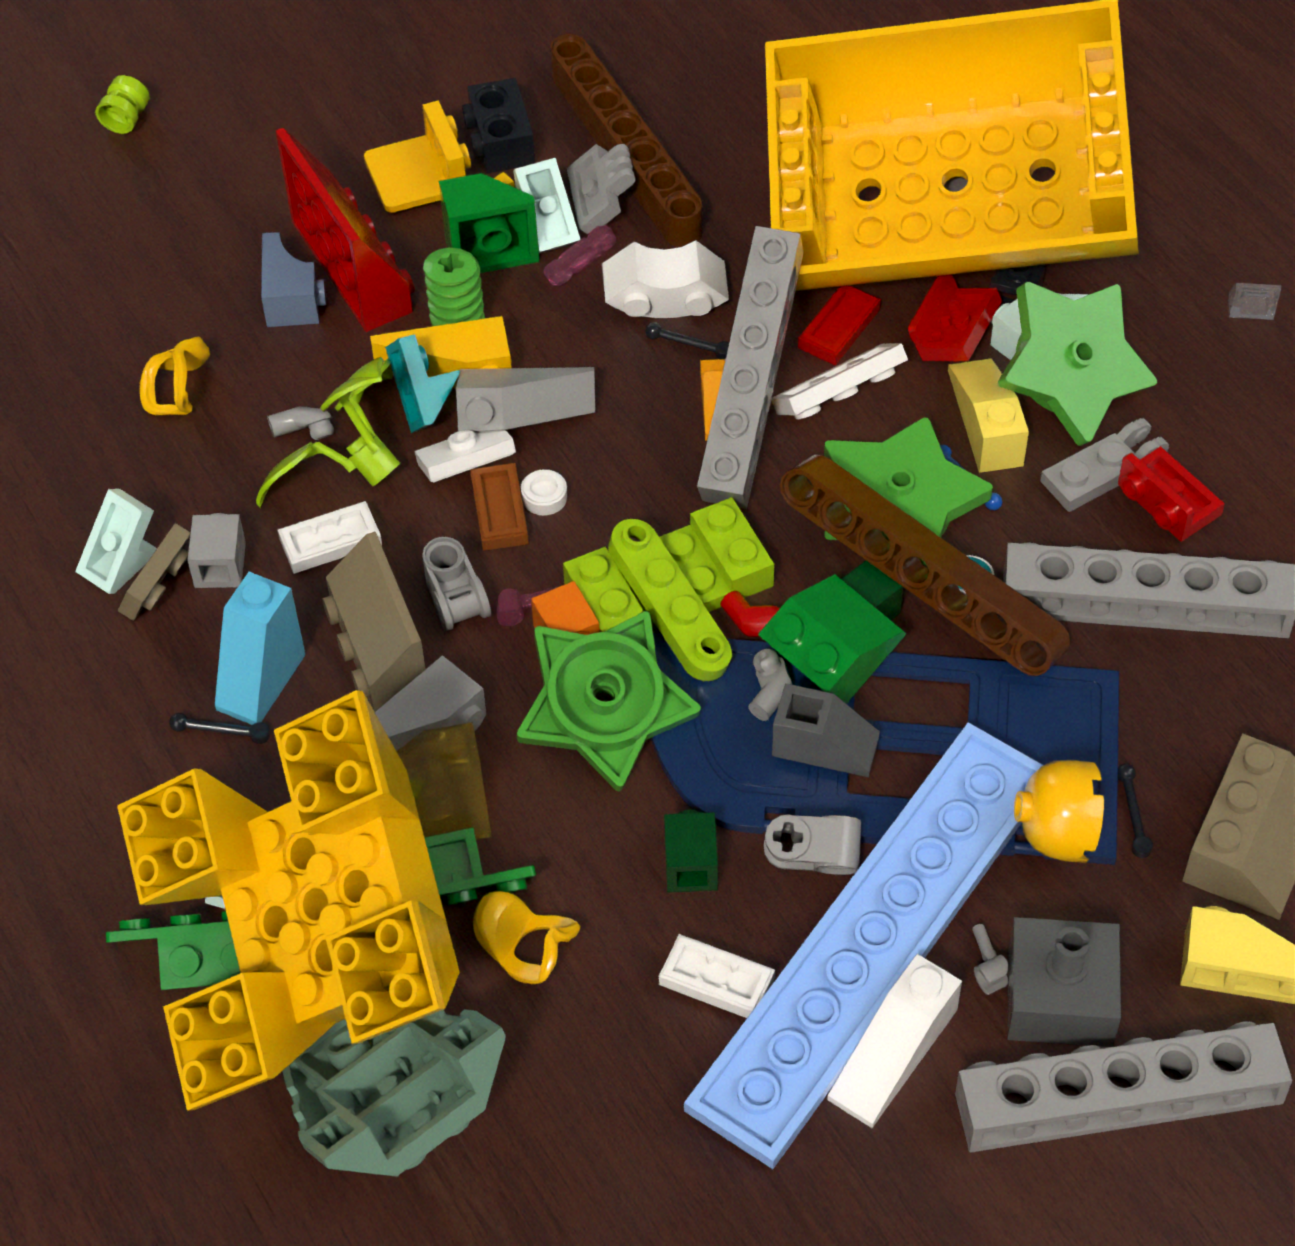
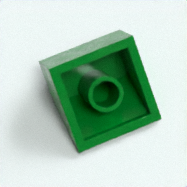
[439,173,539,273]
[758,574,906,704]

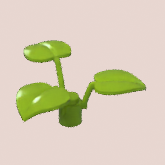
[256,357,400,508]

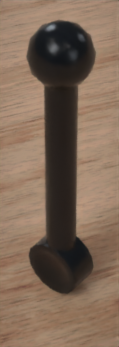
[645,322,729,359]
[169,713,270,744]
[1118,763,1153,858]

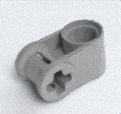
[422,536,491,631]
[763,815,861,875]

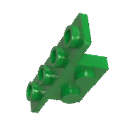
[424,828,536,905]
[106,911,241,990]

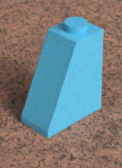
[215,572,306,725]

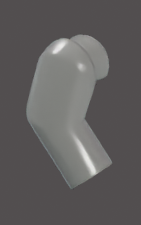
[267,406,334,440]
[748,649,792,721]

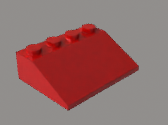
[276,127,415,332]

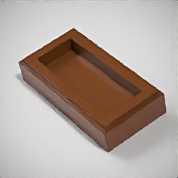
[470,463,529,551]

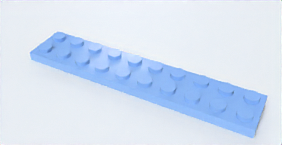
[684,722,1043,1169]

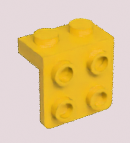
[364,100,471,213]

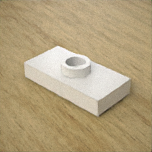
[414,430,516,483]
[278,501,382,574]
[659,934,775,1018]

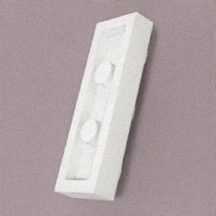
[771,343,908,420]

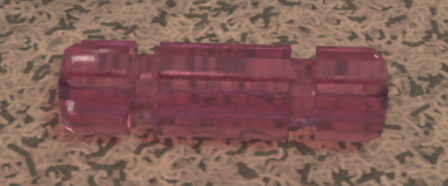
[543,225,617,286]

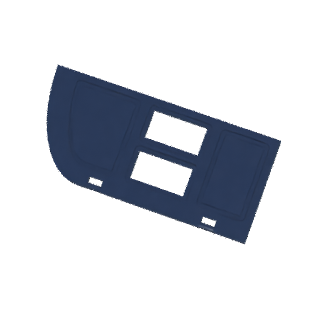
[651,633,1119,865]

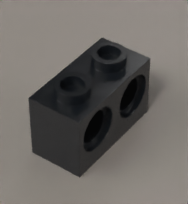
[462,78,535,174]

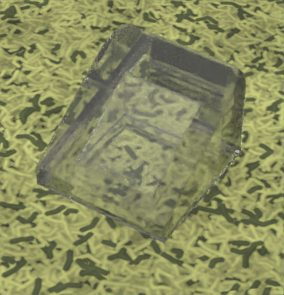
[1228,283,1281,320]

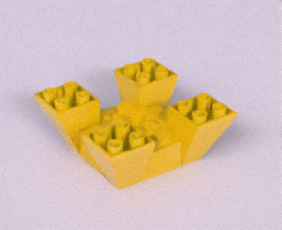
[117,690,460,1111]

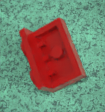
[908,274,1002,362]
[1118,446,1225,542]

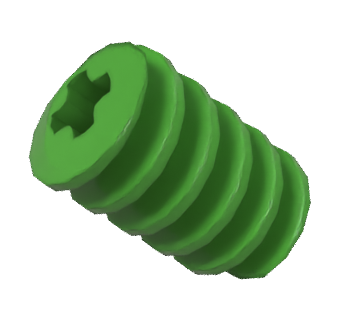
[423,247,485,326]

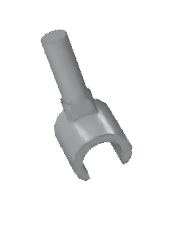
[972,924,1008,995]

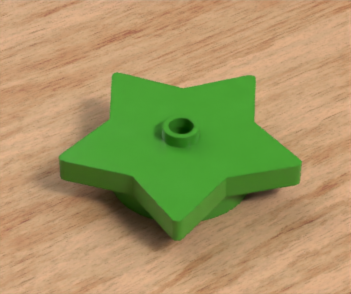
[998,282,1157,446]
[824,418,993,566]
[517,611,701,792]

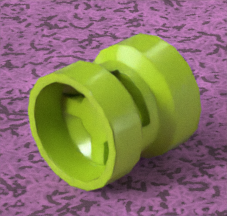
[95,75,150,134]

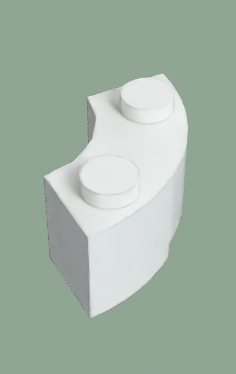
[602,241,729,318]

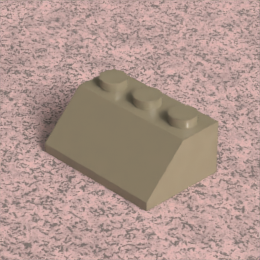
[322,531,426,712]
[1182,733,1295,920]

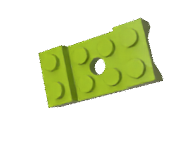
[563,497,774,633]

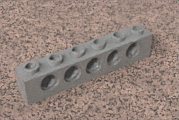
[697,226,804,509]
[1003,543,1295,638]
[955,1022,1293,1153]

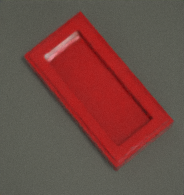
[798,285,881,366]

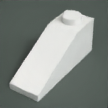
[827,954,962,1128]

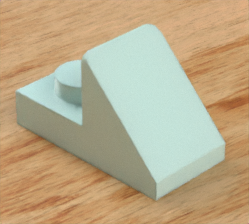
[513,158,581,254]
[75,489,157,594]

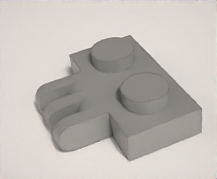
[567,144,635,236]

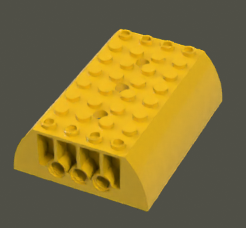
[765,0,1139,291]

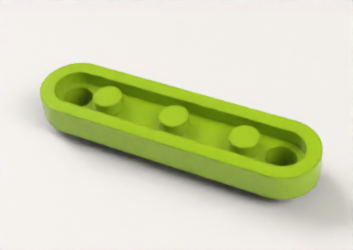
[608,519,732,681]

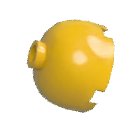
[1014,760,1104,863]

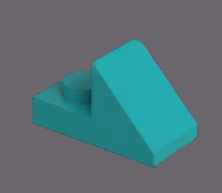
[385,334,460,433]

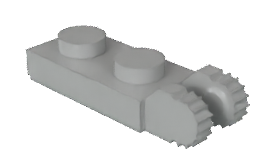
[1040,418,1170,512]

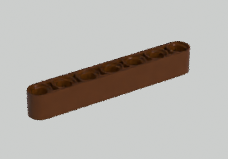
[550,34,702,248]
[780,455,1070,676]

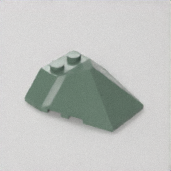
[283,1009,506,1176]

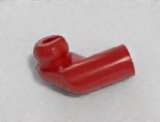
[720,591,781,637]

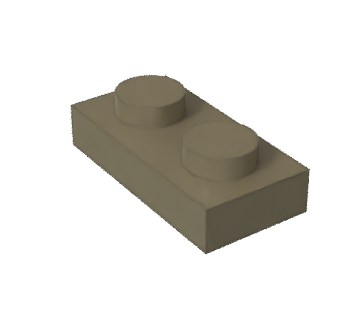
[118,523,191,621]

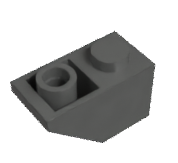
[772,683,880,778]

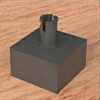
[1007,917,1121,1047]

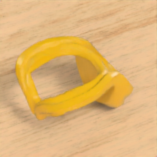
[140,336,210,415]
[473,891,580,984]

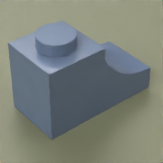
[261,232,327,327]

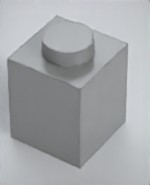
[188,513,246,588]

